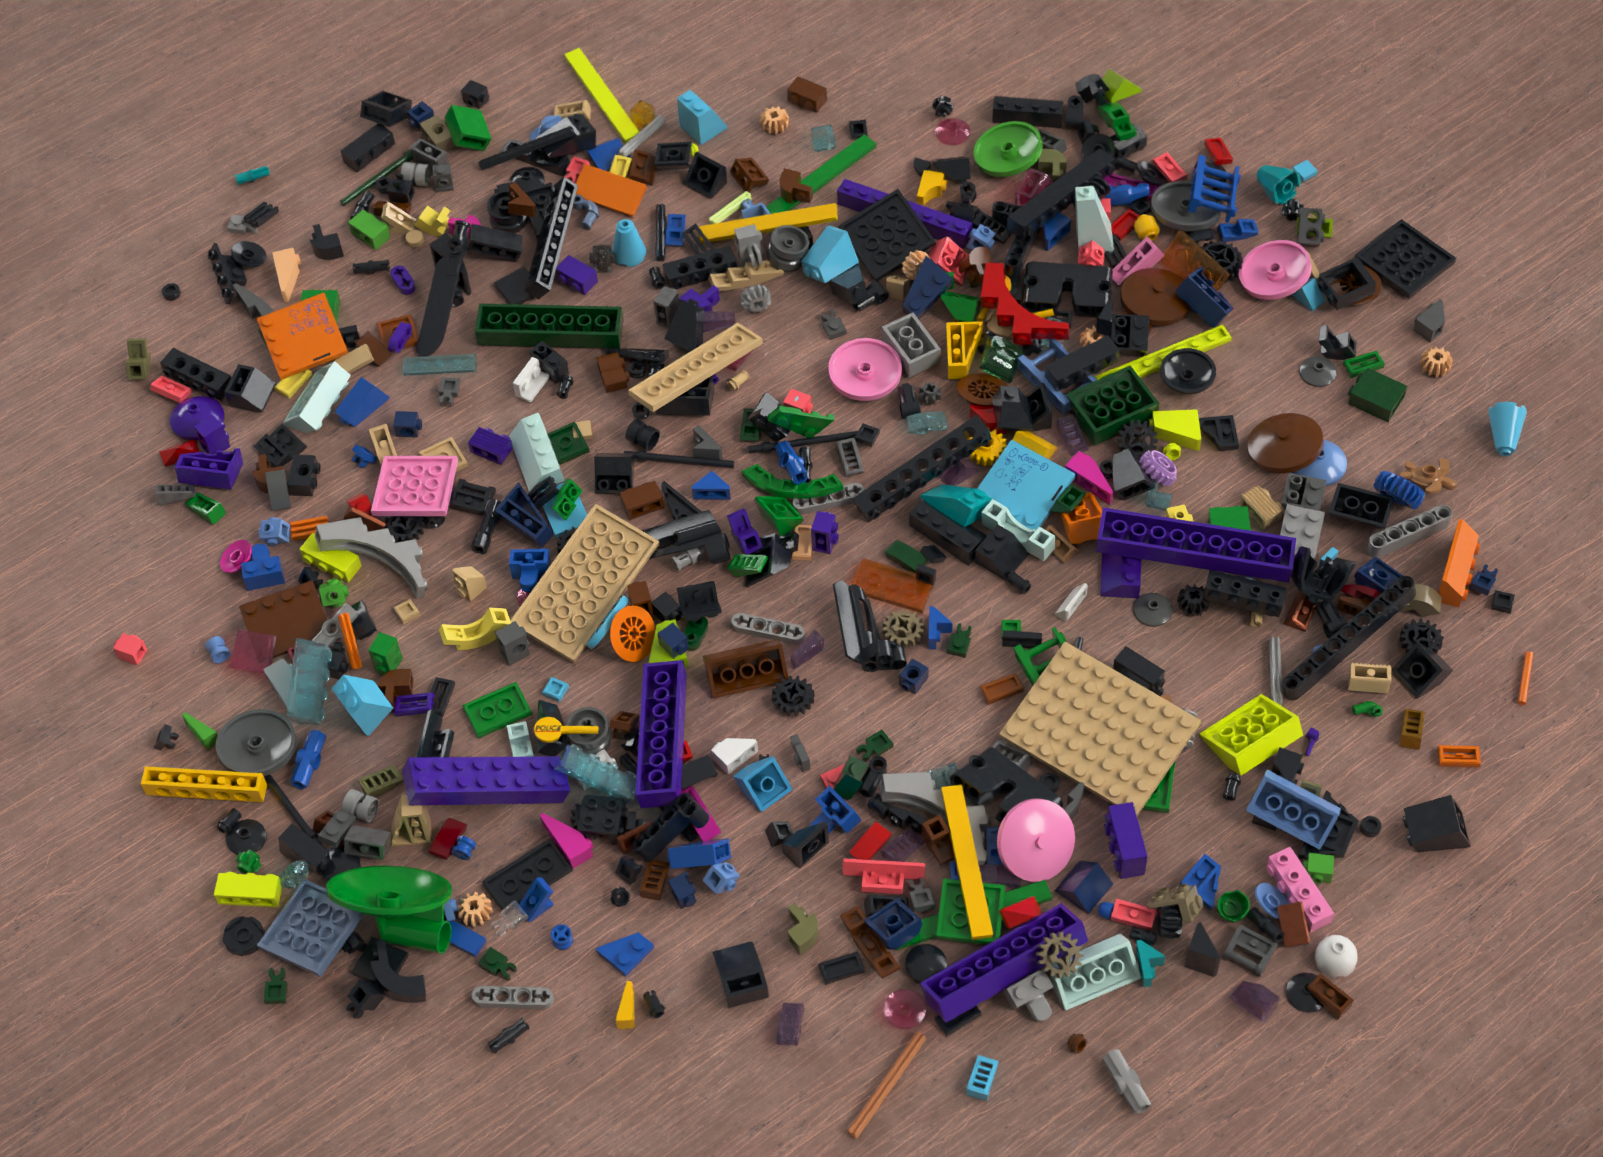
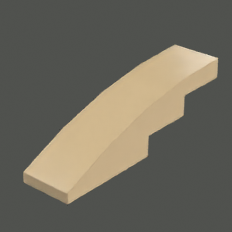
[708,260,784,291]

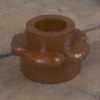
[1067,1033,1087,1054]

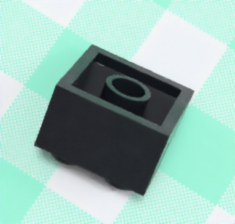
[975,524,1029,581]

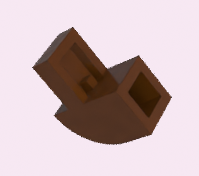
[779,168,813,204]
[959,247,992,288]
[252,454,283,494]
[378,669,414,713]
[921,815,955,866]

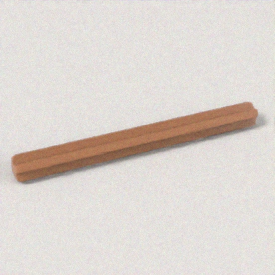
[848,1032,926,1138]

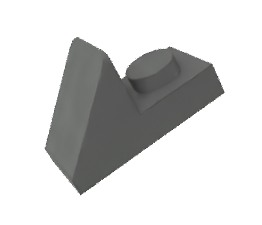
[693,425,723,459]

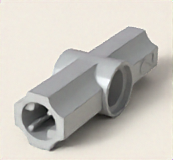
[308,603,359,657]
[1102,1049,1151,1114]

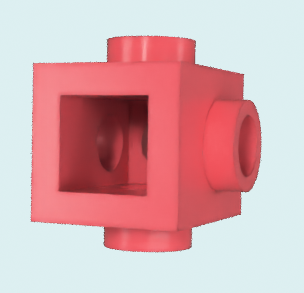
[1078,240,1104,266]

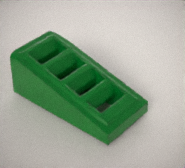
[185,492,226,524]
[727,554,768,577]

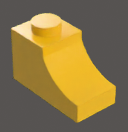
[917,170,947,206]

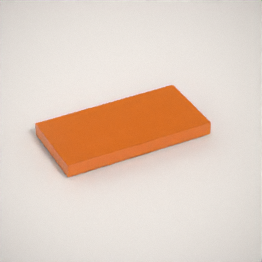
[575,164,647,217]

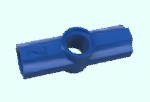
[775,440,808,485]
[290,730,327,790]

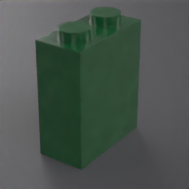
[1348,368,1408,422]

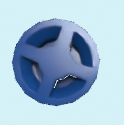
[451,836,476,860]
[551,924,573,950]

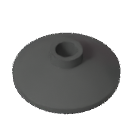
[1300,356,1337,387]
[1134,593,1173,627]

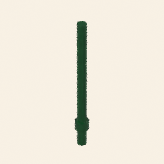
[340,150,413,206]

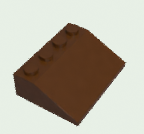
[239,580,331,663]

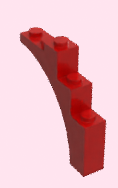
[981,263,1070,345]

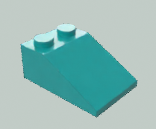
[920,484,992,527]

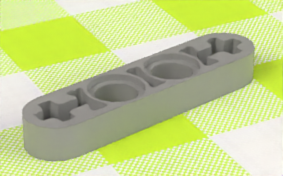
[793,483,864,514]
[731,613,805,645]
[472,986,554,1009]

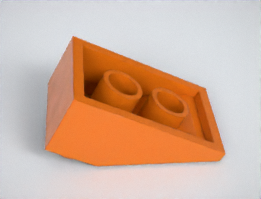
[1059,492,1102,544]

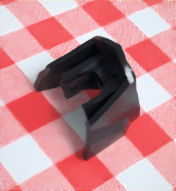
[1291,546,1356,604]

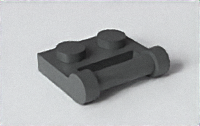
[1223,925,1278,977]

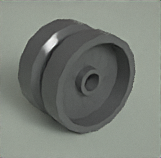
[766,225,809,271]
[566,707,611,759]

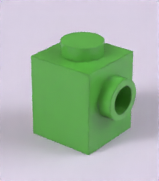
[1303,853,1334,884]

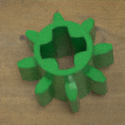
[235,850,262,874]

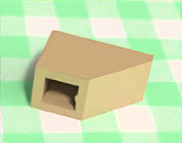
[452,566,487,601]

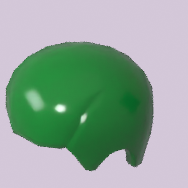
[1216,890,1250,923]

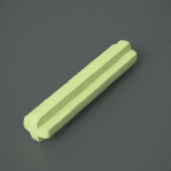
[709,191,752,224]

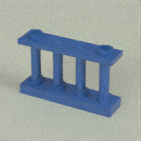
[1188,155,1241,223]

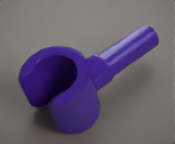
[1305,727,1319,756]

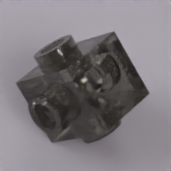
[589,245,615,273]

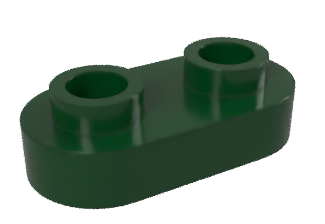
[683,617,709,651]

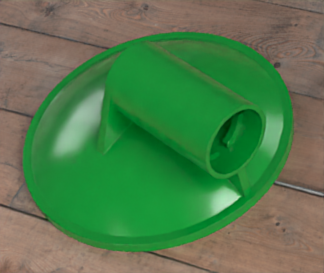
[326,866,452,954]

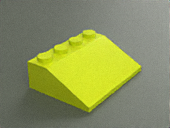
[1199,694,1303,776]

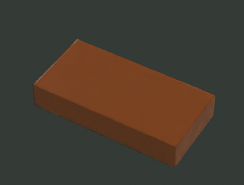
[980,673,1024,705]

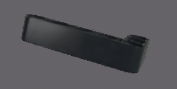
[991,201,1041,279]

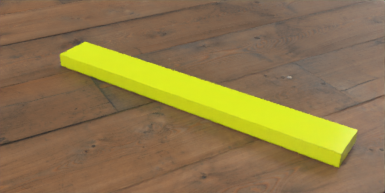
[564,48,639,144]
[1094,325,1232,380]

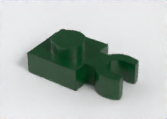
[947,623,971,658]
[856,729,893,762]
[478,947,517,981]
[264,968,288,1004]

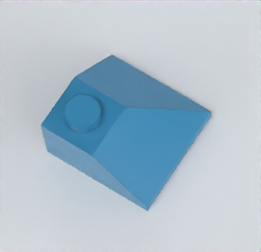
[733,756,793,812]

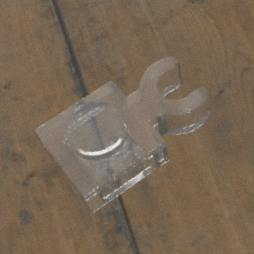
[490,900,529,937]

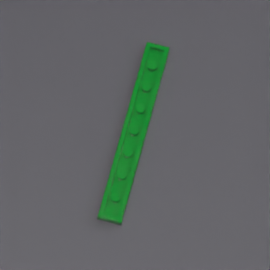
[766,134,876,214]
[896,880,1053,950]

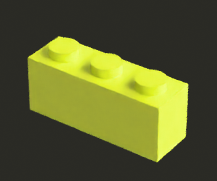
[299,533,362,583]
[214,872,283,908]

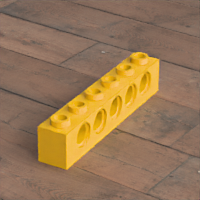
[141,766,267,803]

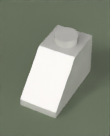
[711,738,758,775]

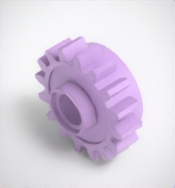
[1139,450,1177,487]

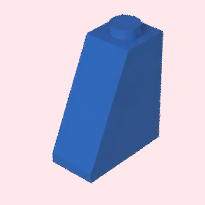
[335,377,390,427]
[667,838,732,869]

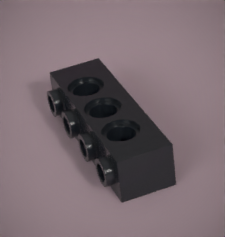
[662,245,737,289]
[160,348,231,401]

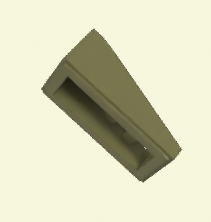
[358,765,404,798]

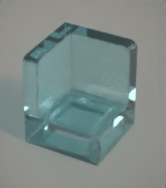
[811,125,835,152]
[1146,481,1172,511]
[927,762,958,790]

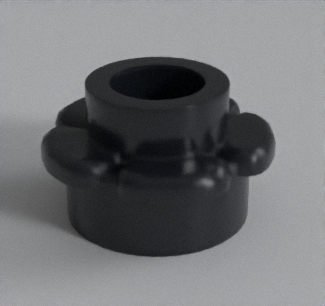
[610,887,630,907]

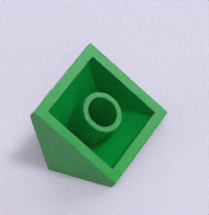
[755,496,804,536]

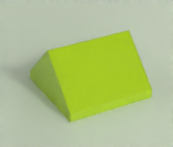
[1102,69,1142,103]

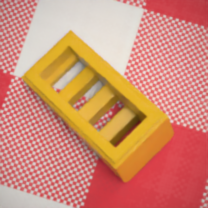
[616,981,635,1029]

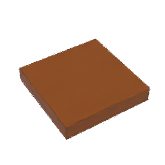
[376,314,418,352]

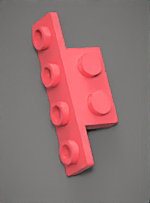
[843,859,925,894]

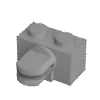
[734,224,764,267]
[1002,968,1053,1021]

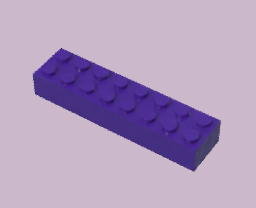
[635,660,687,808]
[402,756,570,806]
[920,903,1088,1022]

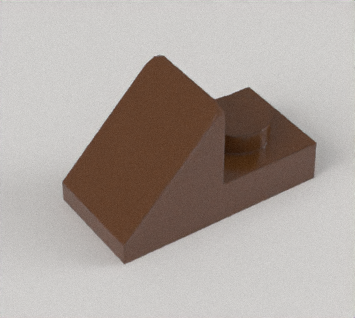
[508,182,536,217]
[609,711,639,741]

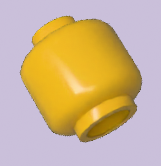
[1134,214,1160,241]

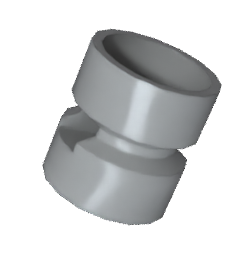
[401,162,431,187]
[342,789,379,823]

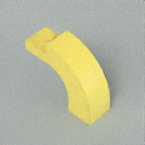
[439,608,511,650]

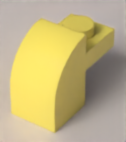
[414,206,450,236]

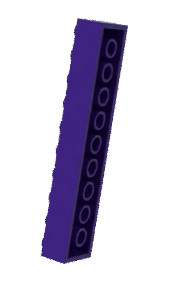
[1096,508,1296,583]

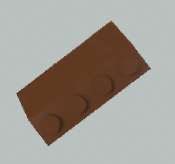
[703,639,789,698]

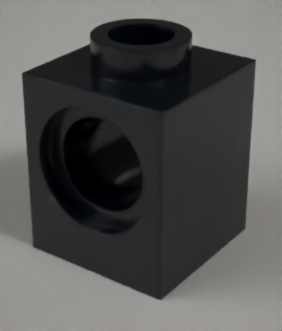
[651,591,682,622]

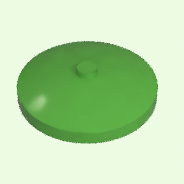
[974,121,1043,177]

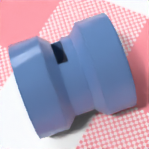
[205,636,231,663]

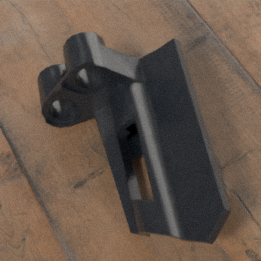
[642,510,731,565]
[832,580,907,672]

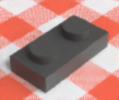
[318,809,357,848]

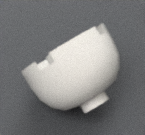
[1314,935,1357,978]

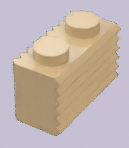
[1240,485,1283,530]
[1348,663,1391,693]

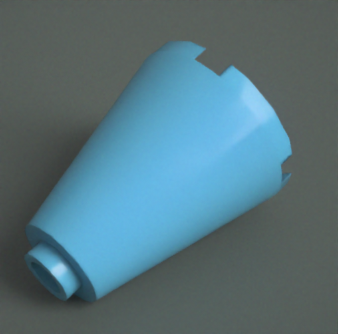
[611,219,646,267]
[1488,402,1527,456]

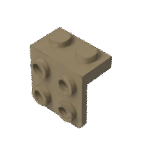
[1147,884,1203,923]

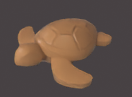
[1399,458,1457,494]

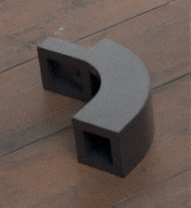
[371,940,426,1003]

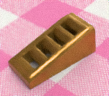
[1400,708,1425,750]

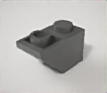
[1414,299,1445,343]

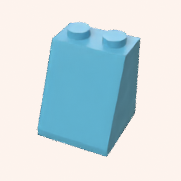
[677,90,727,145]
[801,225,859,283]
[331,674,393,736]

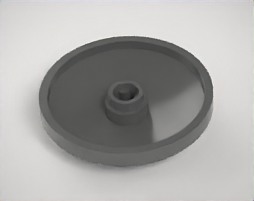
[1151,181,1222,231]
[216,709,297,776]

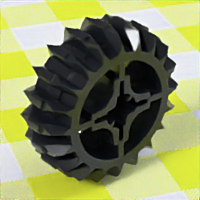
[1194,240,1243,285]

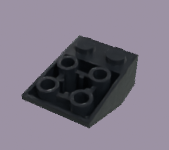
[712,941,769,1008]

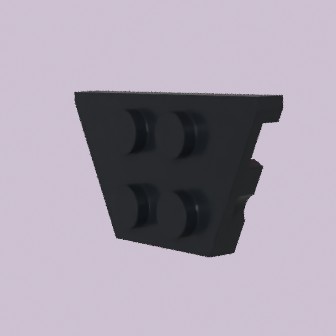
[1298,791,1359,859]

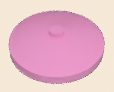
[1239,240,1312,300]
[829,338,902,401]
[997,799,1075,882]

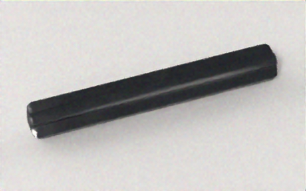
[656,204,665,261]

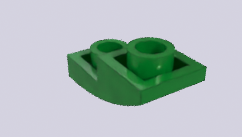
[552,479,583,520]

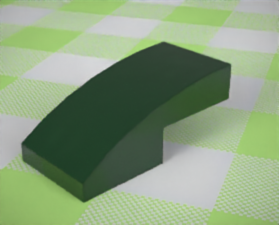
[740,408,760,442]
[885,540,928,573]

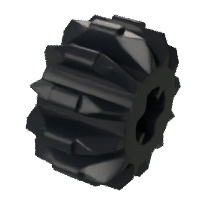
[1177,584,1210,617]
[1157,904,1183,939]

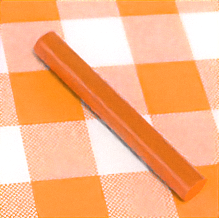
[1518,651,1533,705]

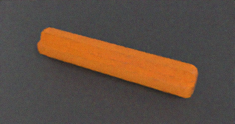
[338,613,362,670]

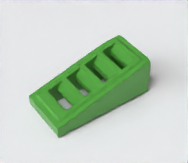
[182,712,218,750]

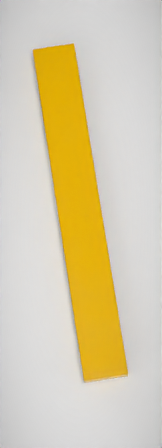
[699,203,838,244]
[941,785,993,940]

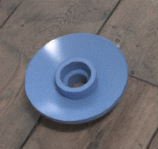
[1255,883,1289,919]

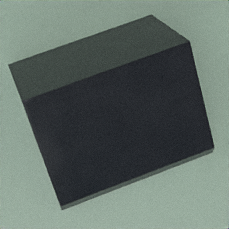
[654,141,693,170]
[683,152,727,198]
[1025,383,1052,432]
[1185,922,1221,977]

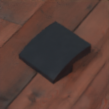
[254,423,307,467]

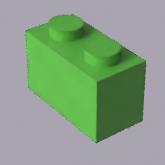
[348,210,390,250]

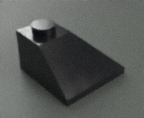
[931,156,971,183]
[992,386,1033,432]
[745,541,791,587]
[1391,642,1453,698]
[782,821,829,868]

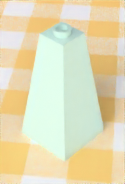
[1075,186,1114,254]

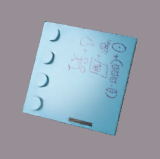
[977,440,1075,529]

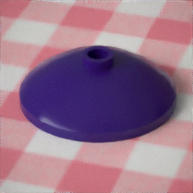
[169,396,225,440]

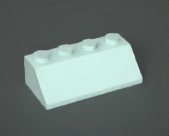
[283,361,351,434]
[509,412,565,493]
[1047,934,1141,1010]

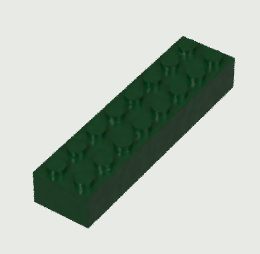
[475,303,624,348]

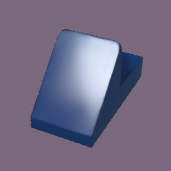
[928,606,952,649]
[517,877,554,922]

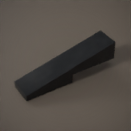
[501,140,570,177]

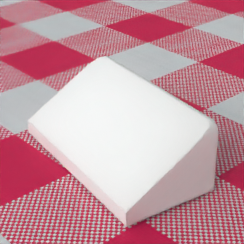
[1055,583,1088,622]

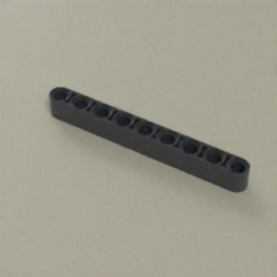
[1282,576,1416,700]

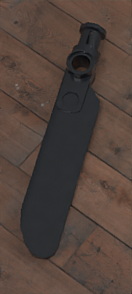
[416,220,471,357]

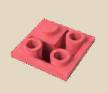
[928,236,967,285]

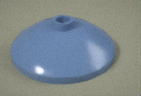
[1293,440,1347,486]

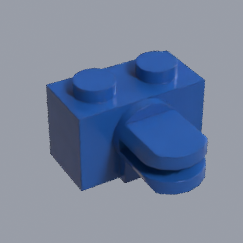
[241,544,285,591]
[509,549,552,593]
[810,786,861,834]

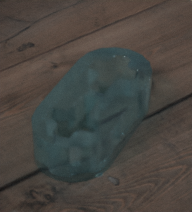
[280,861,309,888]

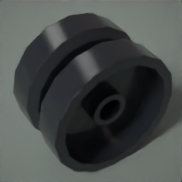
[487,190,528,233]

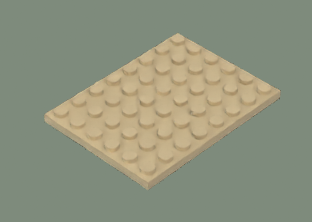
[999,642,1201,816]

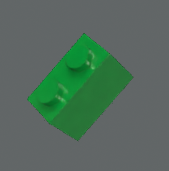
[368,632,403,675]

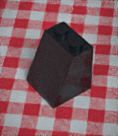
[1402,795,1471,852]

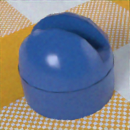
[1098,902,1114,920]

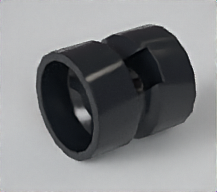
[625,419,660,451]

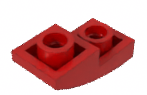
[849,822,892,860]

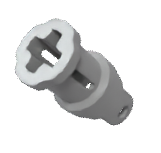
[671,546,705,572]

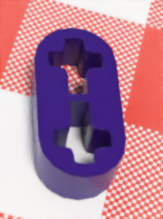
[391,266,415,295]
[388,322,412,353]

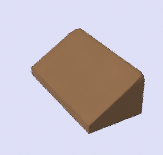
[1046,525,1080,563]

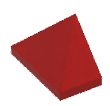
[159,440,199,467]
[999,896,1042,930]

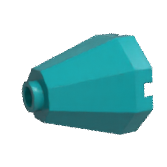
[1256,165,1301,204]

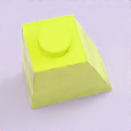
[1149,409,1201,451]

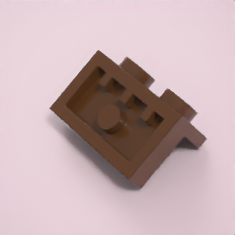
[730,157,769,193]

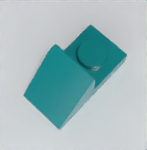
[1135,940,1165,988]

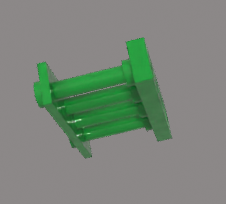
[1014,627,1067,687]

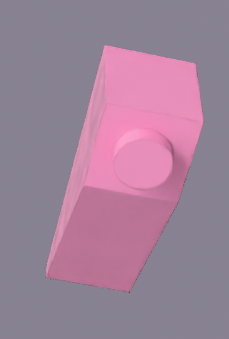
[1112,237,1165,286]

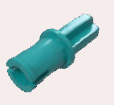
[235,166,270,185]

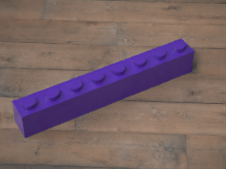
[837,178,972,249]

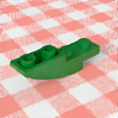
[1097,102,1137,141]

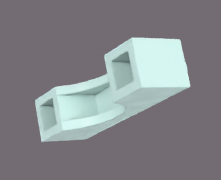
[981,499,1055,561]

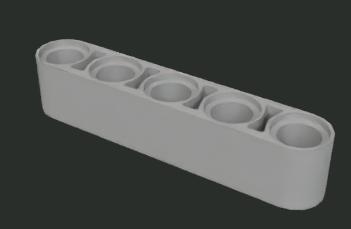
[1367,505,1453,558]

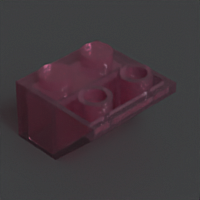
[1015,168,1054,206]

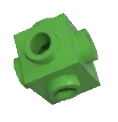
[319,579,349,607]

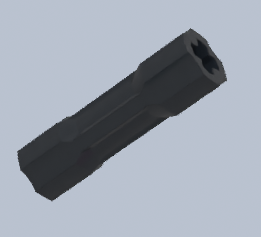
[471,499,501,554]

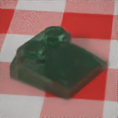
[979,336,1023,384]

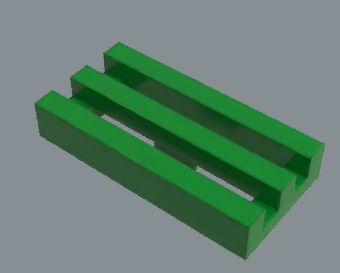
[1343,350,1385,378]

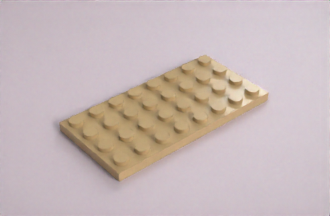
[510,504,659,663]

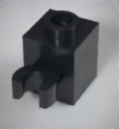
[386,173,415,203]
[950,192,978,226]
[316,641,349,680]
[346,980,386,1019]

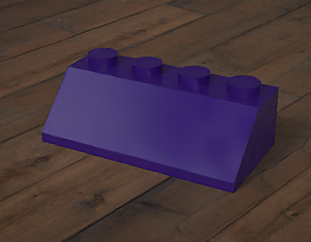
[1100,553,1141,599]

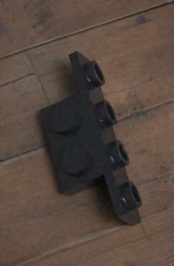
[208,243,247,304]
[417,709,455,757]

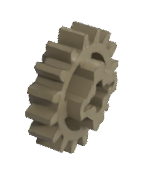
[882,609,924,649]
[1036,932,1084,978]

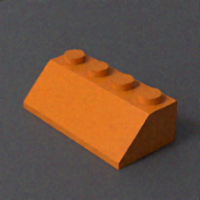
[1438,519,1480,607]

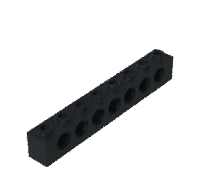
[524,177,578,300]
[853,415,992,522]

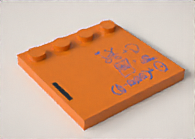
[257,293,348,380]

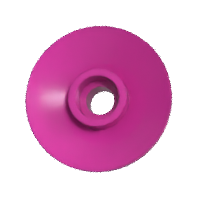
[220,540,252,573]

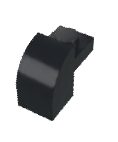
[1075,74,1110,106]
[310,224,344,260]
[1318,325,1357,360]

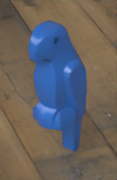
[1105,183,1149,206]

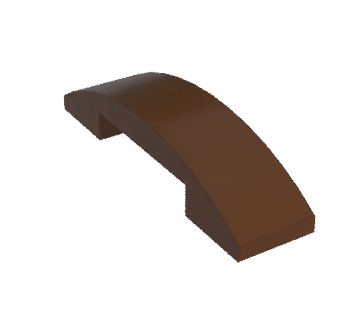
[840,906,900,979]

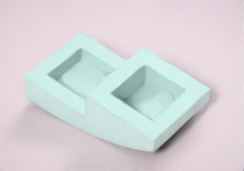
[507,721,534,757]

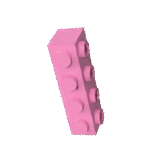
[1266,847,1334,933]

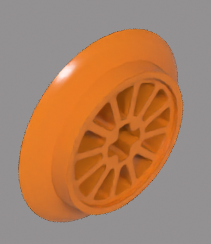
[610,605,656,662]

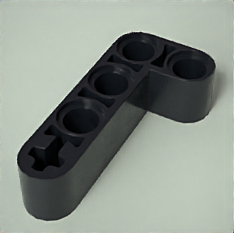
[631,793,709,862]

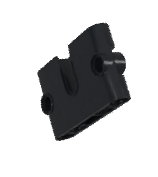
[1021,261,1113,317]
[950,747,1063,823]

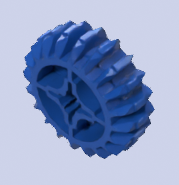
[1373,471,1425,509]

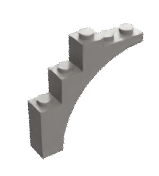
[315,517,427,598]
[879,772,989,870]

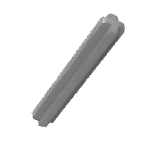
[618,115,665,157]
[1269,637,1283,706]

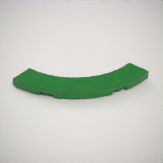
[742,464,844,499]

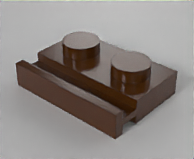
[628,149,656,186]

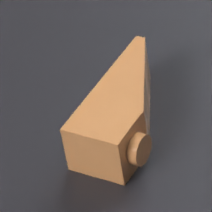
[272,248,301,303]

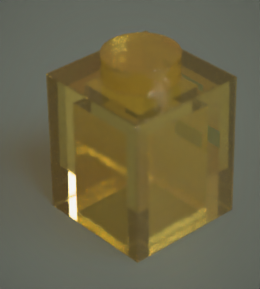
[630,100,655,129]

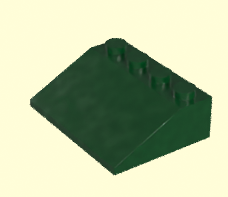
[1066,365,1160,446]

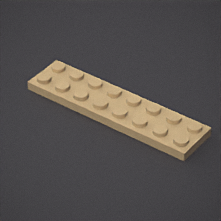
[629,323,763,412]

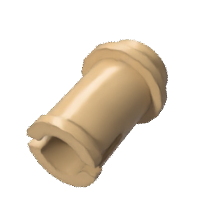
[726,370,750,391]
[1250,612,1263,627]

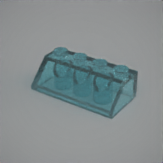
[286,638,332,725]
[554,744,636,804]

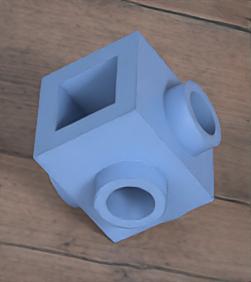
[967,224,996,250]
[259,517,290,546]
[703,862,740,894]

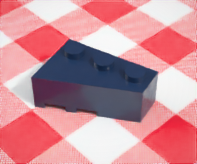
[903,256,953,320]
[1175,266,1234,328]
[495,482,554,549]

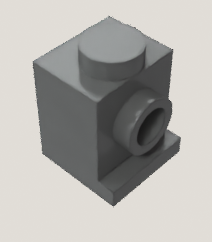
[433,164,454,192]

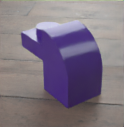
[679,285,720,318]
[727,508,763,554]

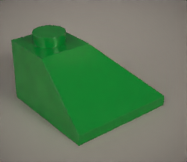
[941,291,981,322]

